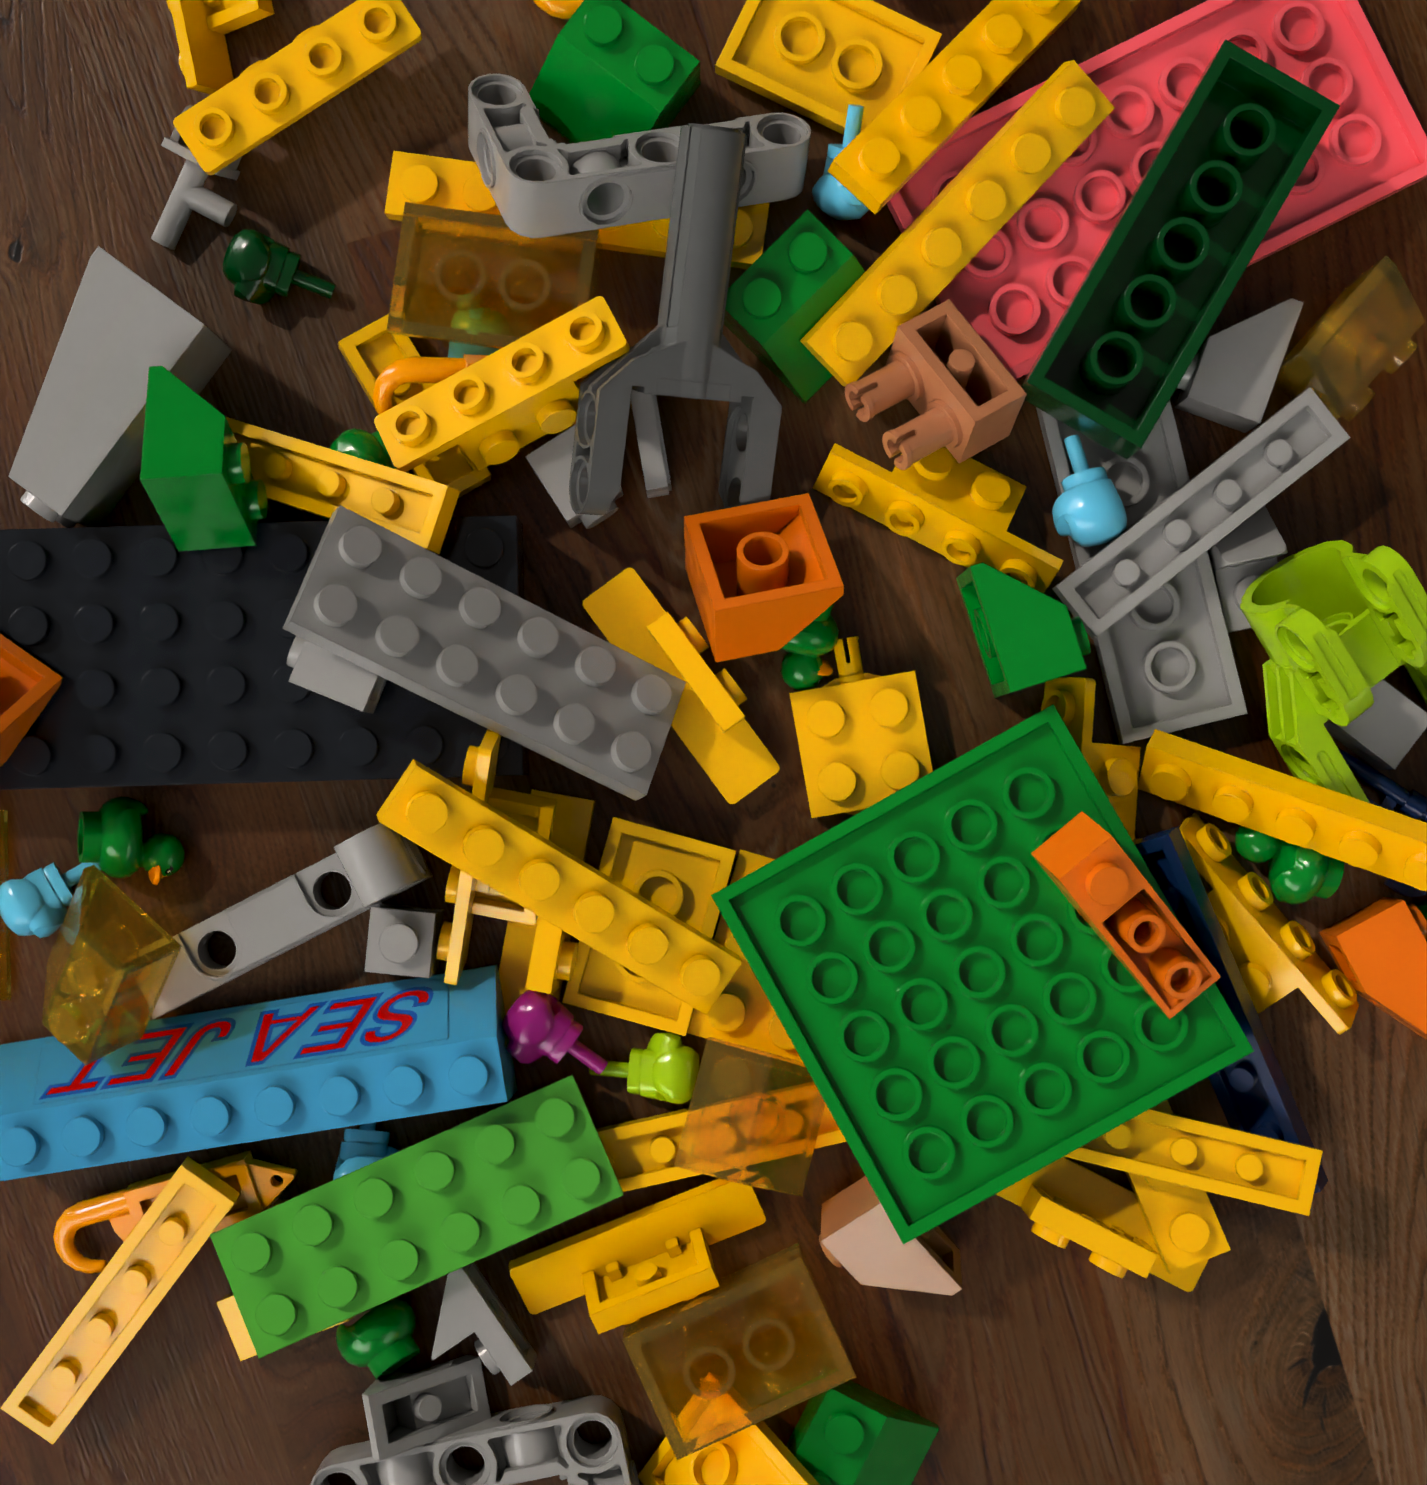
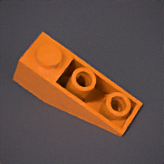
[1031,811,1221,1019]
[1319,897,1427,1041]

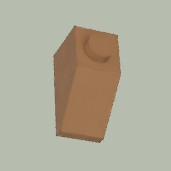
[819,1176,962,1296]

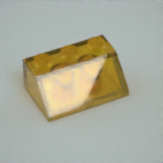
[387,202,602,349]
[622,1242,856,1460]

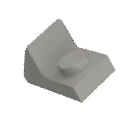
[1207,505,1288,633]
[431,1263,537,1386]
[362,1355,491,1461]

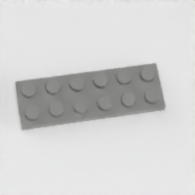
[1036,400,1248,744]
[282,505,686,801]

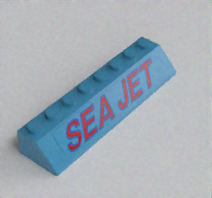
[0,964,518,1181]

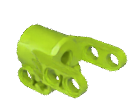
[1240,540,1427,803]

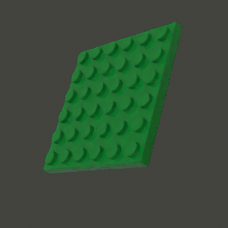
[711,704,1254,1245]

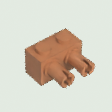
[845,299,1027,470]

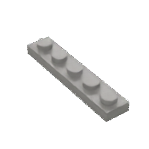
[1052,387,1350,639]

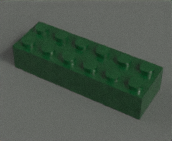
[1021,39,1340,459]

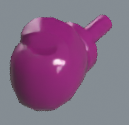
[502,990,608,1075]

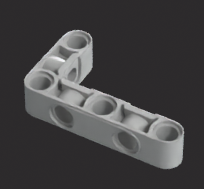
[468,74,811,238]
[124,823,433,1020]
[310,1395,640,1485]

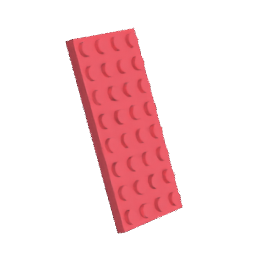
[886,0,1427,381]

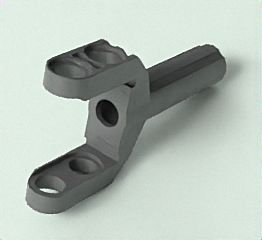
[569,123,782,516]

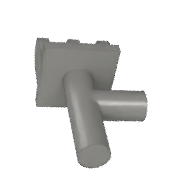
[151,104,242,250]

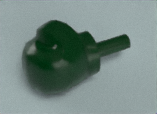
[223,229,336,305]

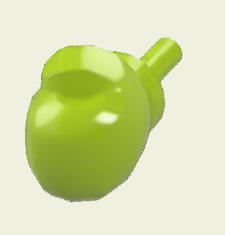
[589,1032,700,1104]

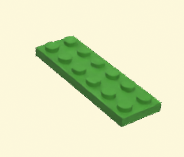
[210,1075,624,1358]

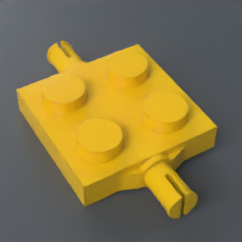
[789,636,933,818]

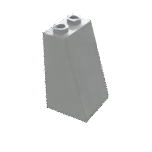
[8,246,232,528]

